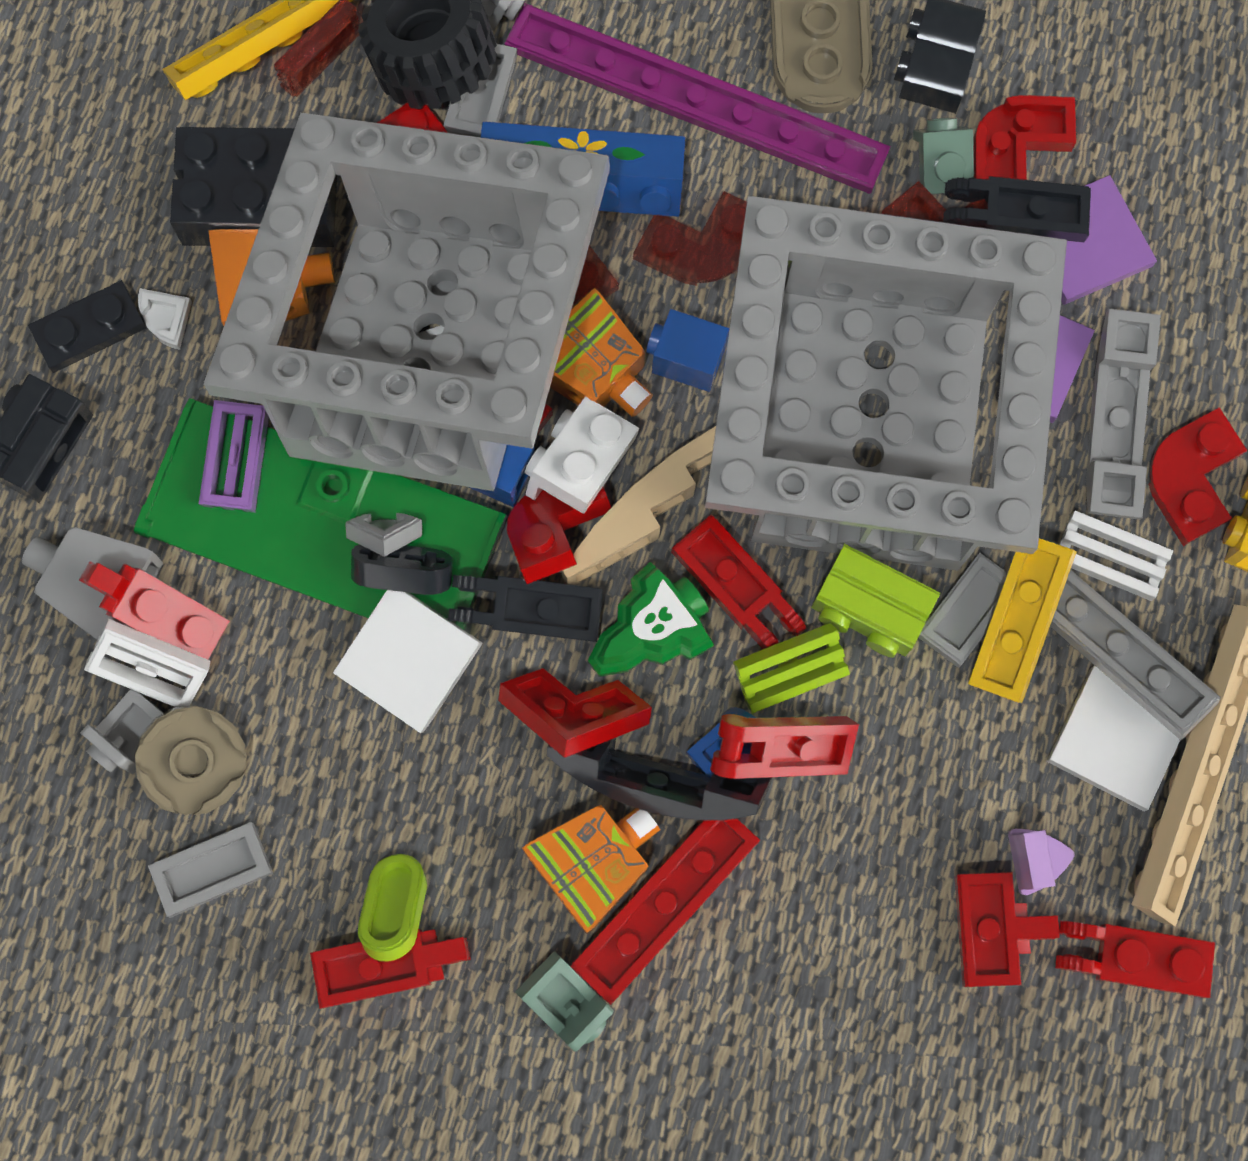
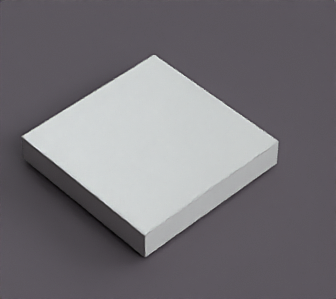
[333,590,483,733]
[1046,665,1180,811]

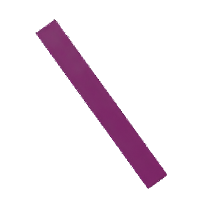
[504,3,891,194]

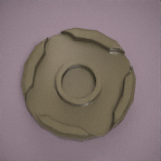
[135,705,246,815]

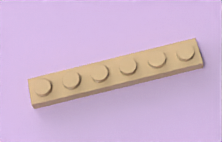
[1131,605,1248,927]

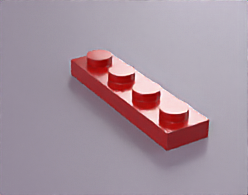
[570,819,760,1005]

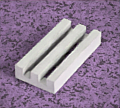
[1059,510,1173,601]
[84,618,211,707]

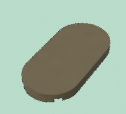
[770,0,872,114]

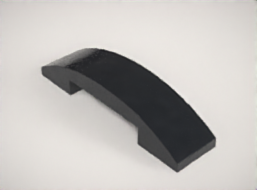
[546,738,772,820]

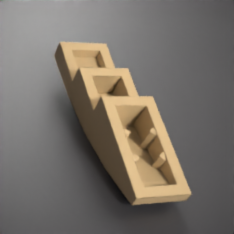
[562,426,716,585]

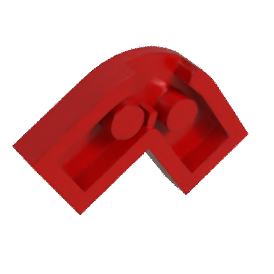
[973,95,1076,180]
[1149,407,1248,547]
[507,487,611,584]

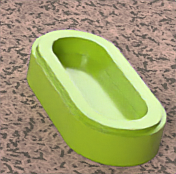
[358,854,427,961]

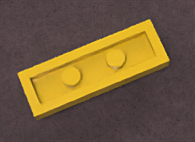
[968,538,1077,703]

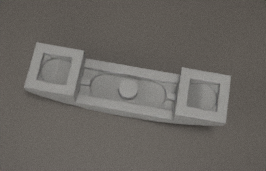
[1086,309,1161,520]

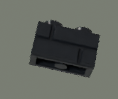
[0,374,93,503]

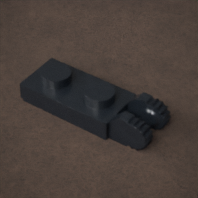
[943,176,1091,243]
[448,575,603,642]

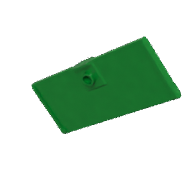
[134,398,507,630]

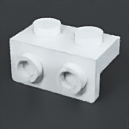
[524,396,639,514]

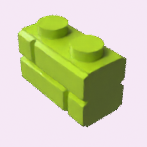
[811,544,940,658]

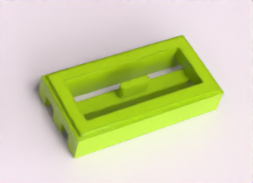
[733,622,850,714]

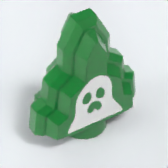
[588,562,715,677]

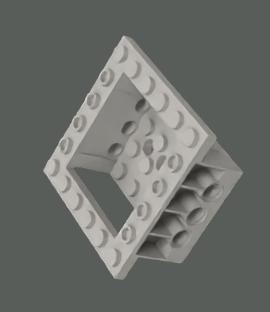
[204,113,610,491]
[705,196,1067,571]

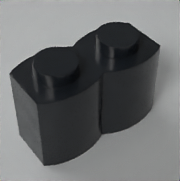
[894,0,986,114]

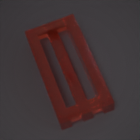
[274,0,360,97]

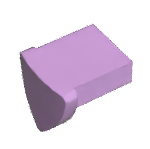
[1008,829,1074,895]

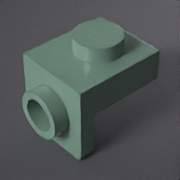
[913,118,974,195]
[515,951,614,1052]

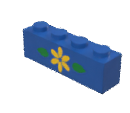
[480,122,685,217]

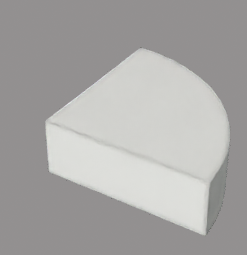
[138,288,192,350]

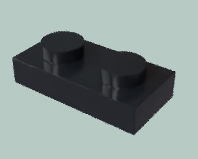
[28,280,147,373]

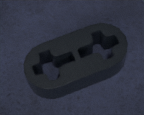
[351,544,453,595]

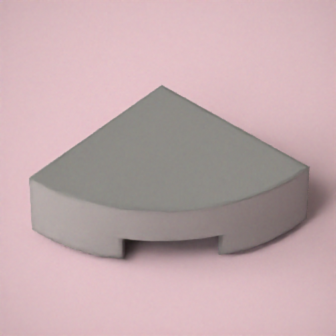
[346,513,422,557]

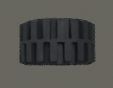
[359,0,497,109]

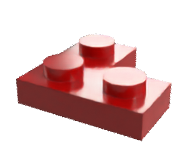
[498,668,652,758]

